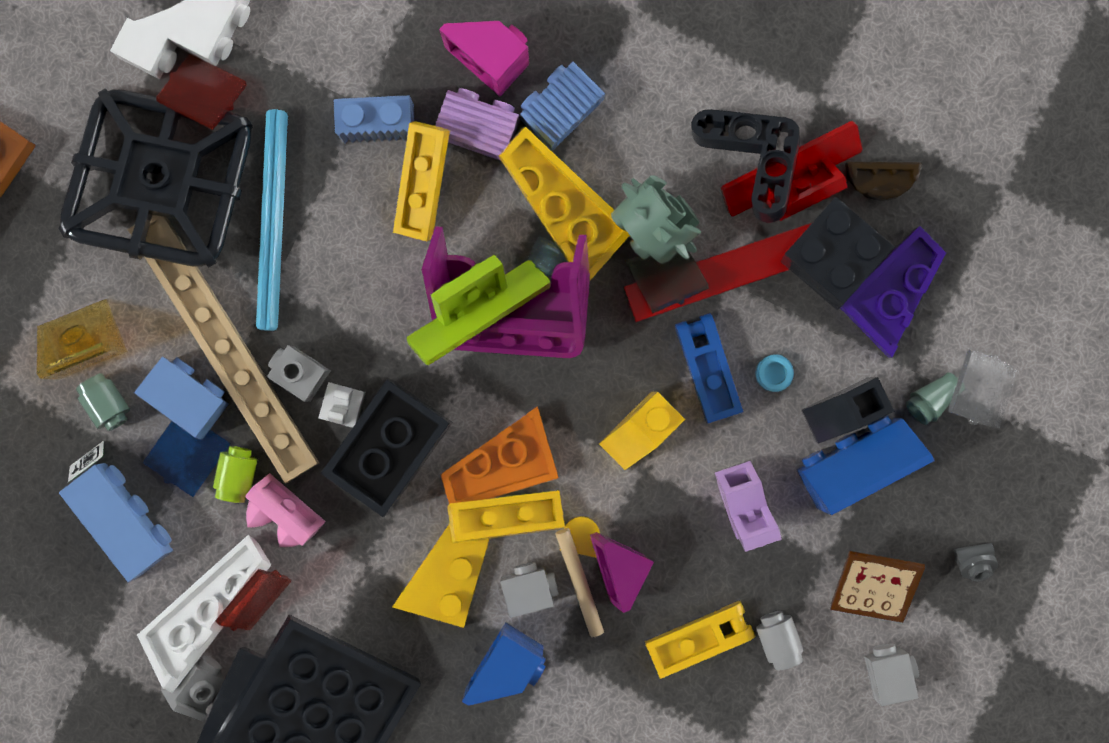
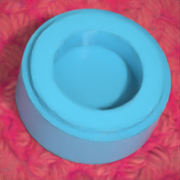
[755,355,794,392]

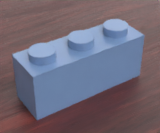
[59,463,174,582]

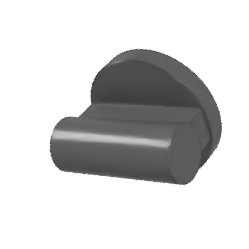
[953,543,998,582]

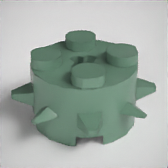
[611,175,701,264]

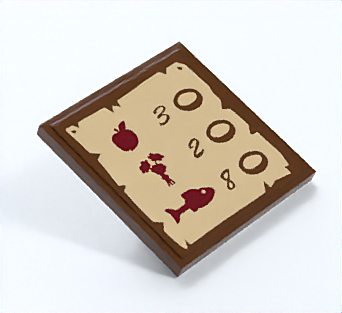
[830,551,925,623]

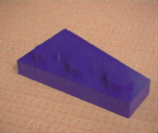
[840,226,946,358]

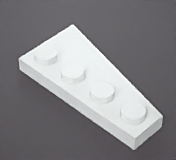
[137,535,271,693]

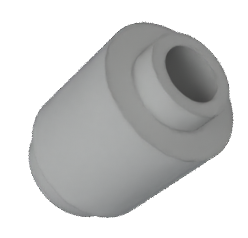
[756,611,804,670]

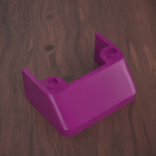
[421,226,590,358]

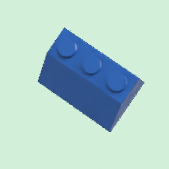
[797,415,935,515]

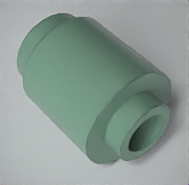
[76,373,130,431]

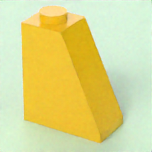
[599,391,685,470]

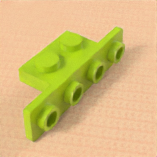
[407,255,551,365]

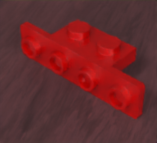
[721,121,862,221]

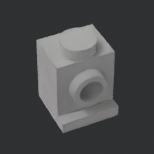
[161,655,225,721]

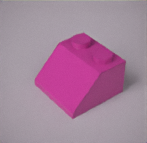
[439,21,529,97]

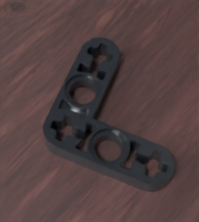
[691,109,800,223]

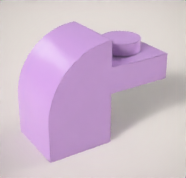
[715,461,782,552]

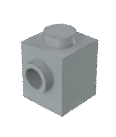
[267,345,331,402]
[500,562,559,618]
[864,643,919,706]

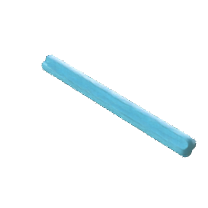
[256,109,288,331]

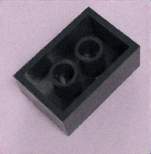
[321,379,453,517]

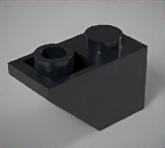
[801,377,895,444]

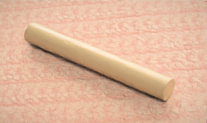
[555,528,604,637]

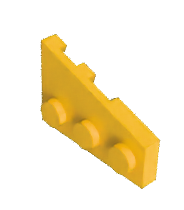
[392,523,489,628]

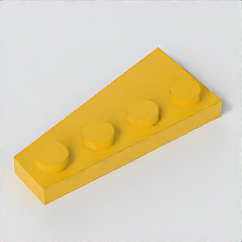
[498,127,630,280]

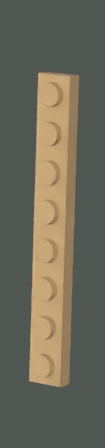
[127,215,319,483]

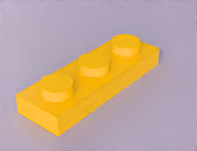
[393,121,450,242]
[447,490,565,543]

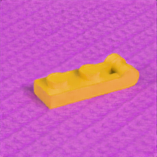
[645,601,755,679]

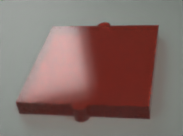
[156,54,247,130]
[215,569,292,631]

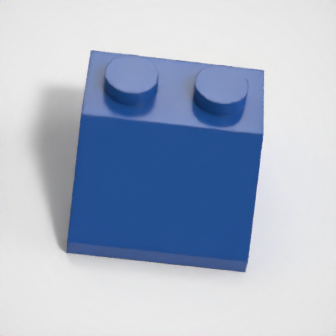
[462,622,546,706]

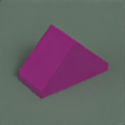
[590,532,654,613]

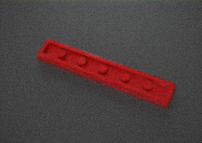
[624,223,812,323]

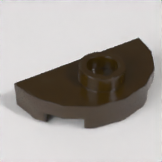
[845,162,922,201]

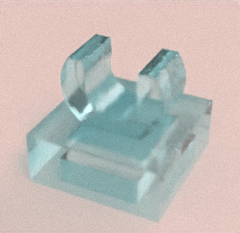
[527,235,568,282]

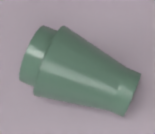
[906,372,963,425]

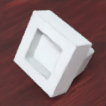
[319,382,366,428]

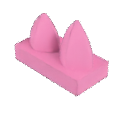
[245,473,326,547]

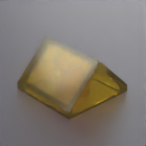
[37,299,127,380]

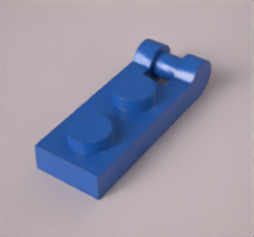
[675,313,743,423]

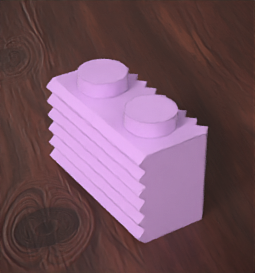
[435,88,520,161]

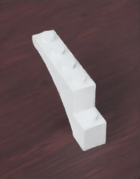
[110,0,250,79]

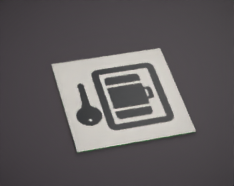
[68,441,104,482]

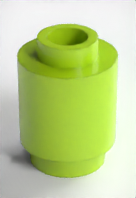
[213,446,258,503]

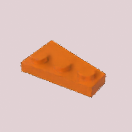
[440,406,559,504]

